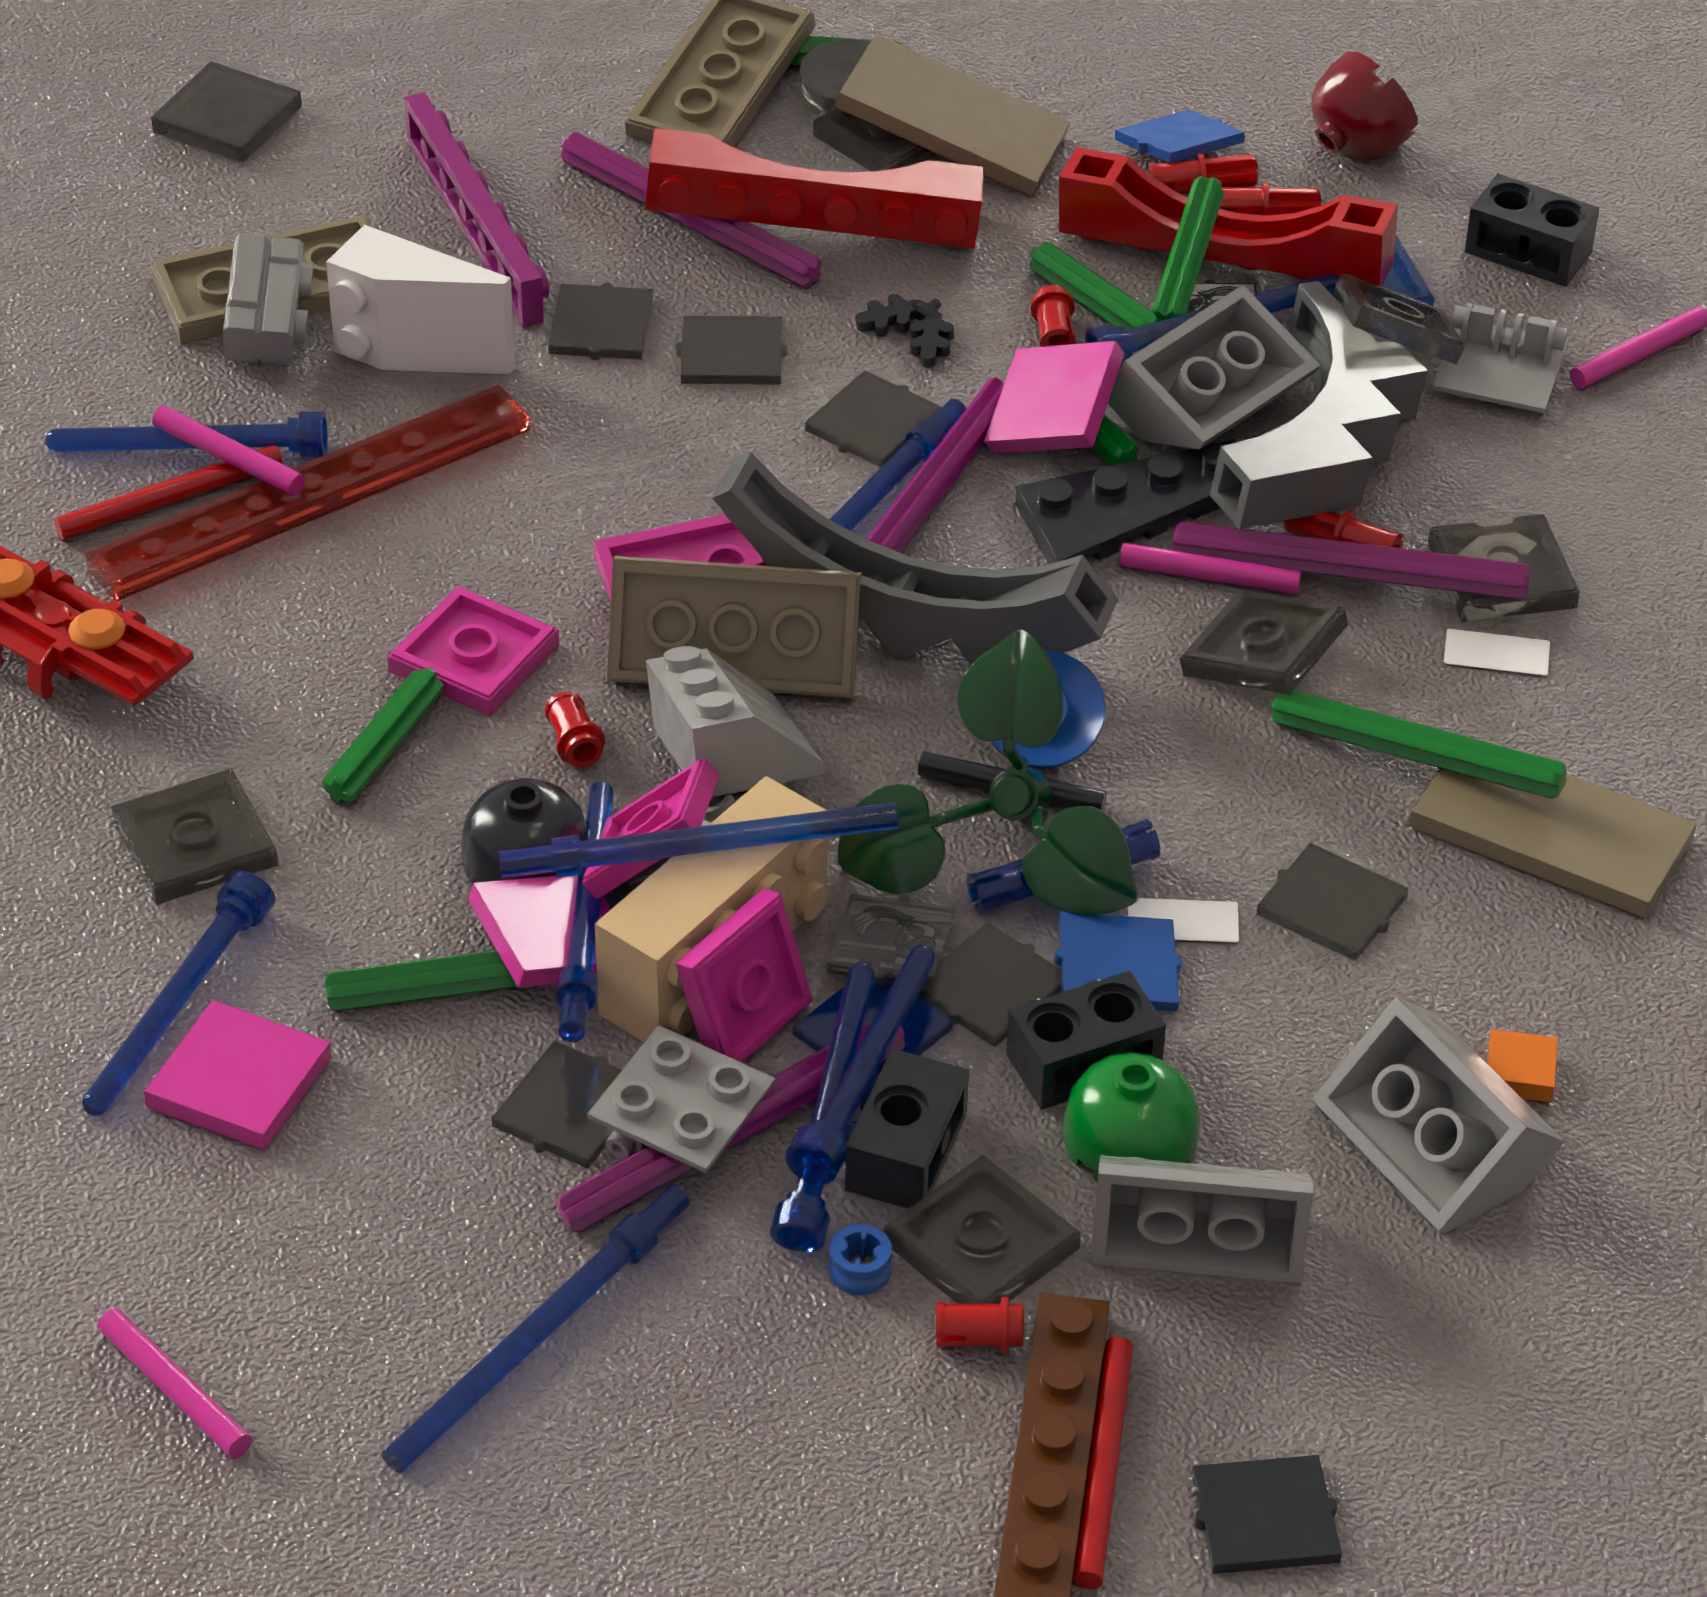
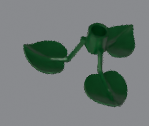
[838,630,1139,915]

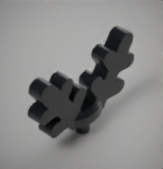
[855,294,955,368]

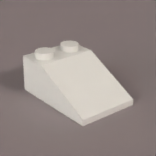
[326,225,515,374]

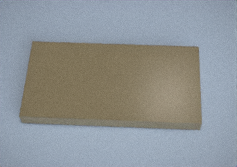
[625,0,815,147]
[835,33,1071,196]
[150,215,371,344]
[607,556,862,698]
[1409,734,1697,919]

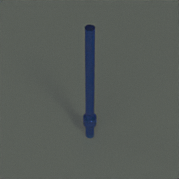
[830,399,966,531]
[556,782,614,1042]
[498,802,899,878]
[382,1185,690,1473]

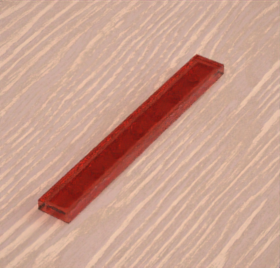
[85,384,530,602]

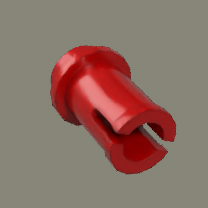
[1030,285,1076,347]
[545,691,605,768]
[936,1297,1024,1354]

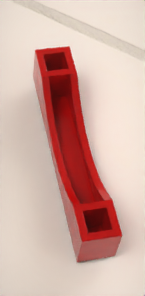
[645,128,983,249]
[1059,147,1398,291]

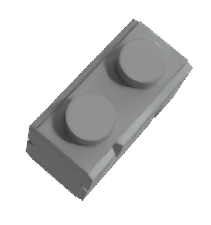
[223,233,314,365]

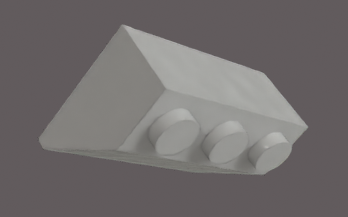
[1108,285,1321,450]
[646,646,824,797]
[1312,997,1565,1234]
[1091,1155,1314,1284]

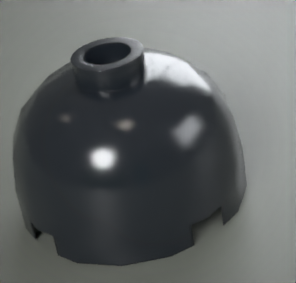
[461,778,591,884]

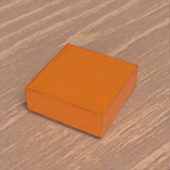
[1487,1029,1558,1103]

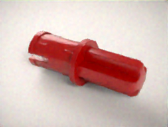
[1148,153,1259,194]
[1219,182,1322,216]
[1283,510,1403,548]

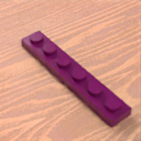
[404,92,550,328]

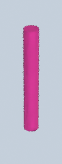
[1570,306,1707,389]
[152,405,305,496]
[1120,543,1302,595]
[97,1308,252,1459]

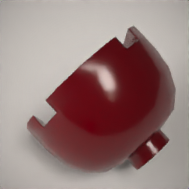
[1312,51,1418,161]

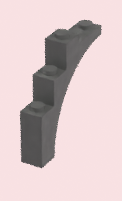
[1210,281,1428,529]
[713,452,1118,664]

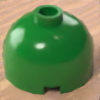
[1062,1052,1200,1181]

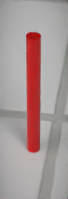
[54,444,283,540]
[1073,1337,1134,1589]

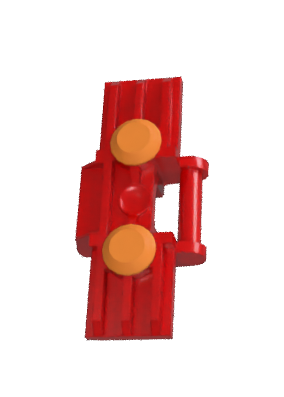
[0,546,194,706]

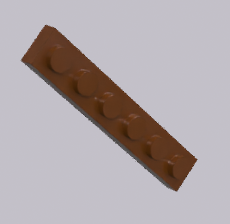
[993,1293,1110,1597]

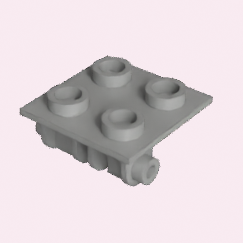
[1432,302,1568,414]
[587,1025,776,1173]

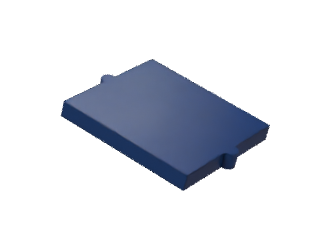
[1115,109,1245,163]
[1054,911,1183,1011]

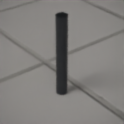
[918,751,1107,811]

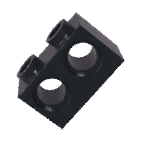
[1464,173,1600,287]
[1006,971,1166,1110]

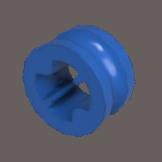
[829,1224,892,1295]

